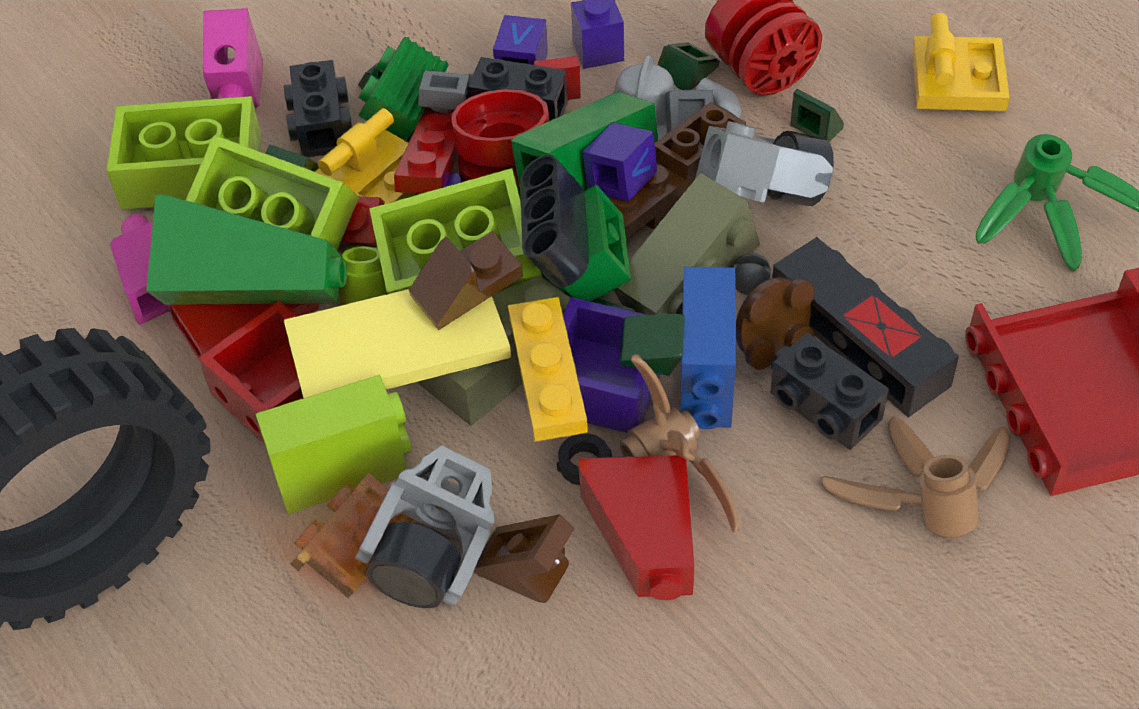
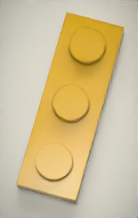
[508,297,588,442]

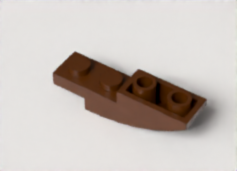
[607,102,746,239]

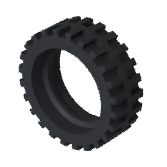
[0,328,211,630]

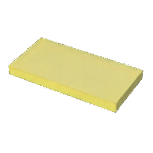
[284,289,511,398]

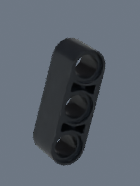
[520,155,589,288]

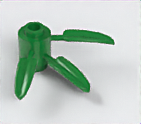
[976,134,1139,272]

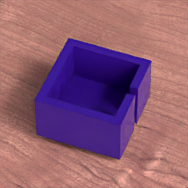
[563,297,661,433]

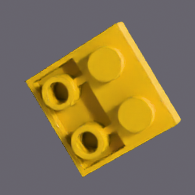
[912,13,1010,111]
[315,108,416,204]

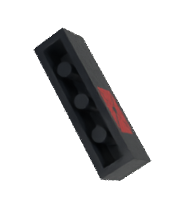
[772,237,959,418]

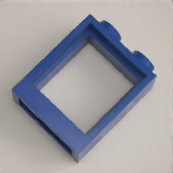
[680,267,736,429]

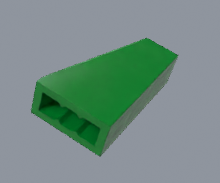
[511,92,658,191]
[146,195,347,305]

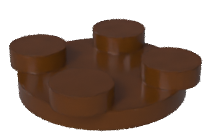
[736,277,815,370]

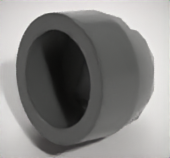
[733,252,771,295]

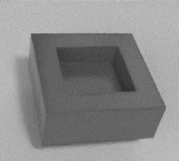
[418,70,469,113]
[665,90,714,134]

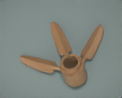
[619,354,739,533]
[821,416,1010,539]

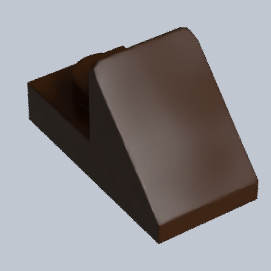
[409,231,523,330]
[474,514,575,603]

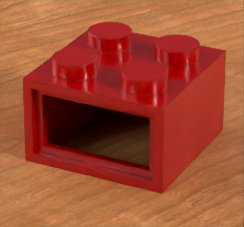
[198,301,304,445]

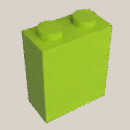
[256,374,412,514]

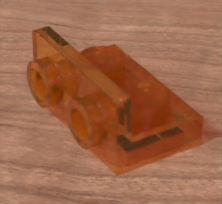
[290,473,414,598]

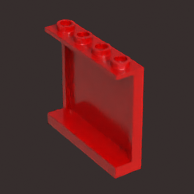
[965,268,1139,496]

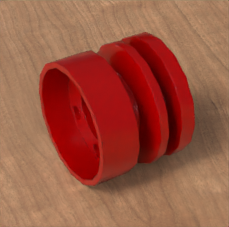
[705,0,822,95]
[451,89,549,193]

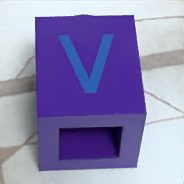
[571,0,624,69]
[493,15,548,65]
[583,122,657,202]

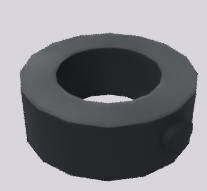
[556,433,612,485]

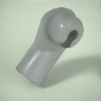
[696,78,742,118]

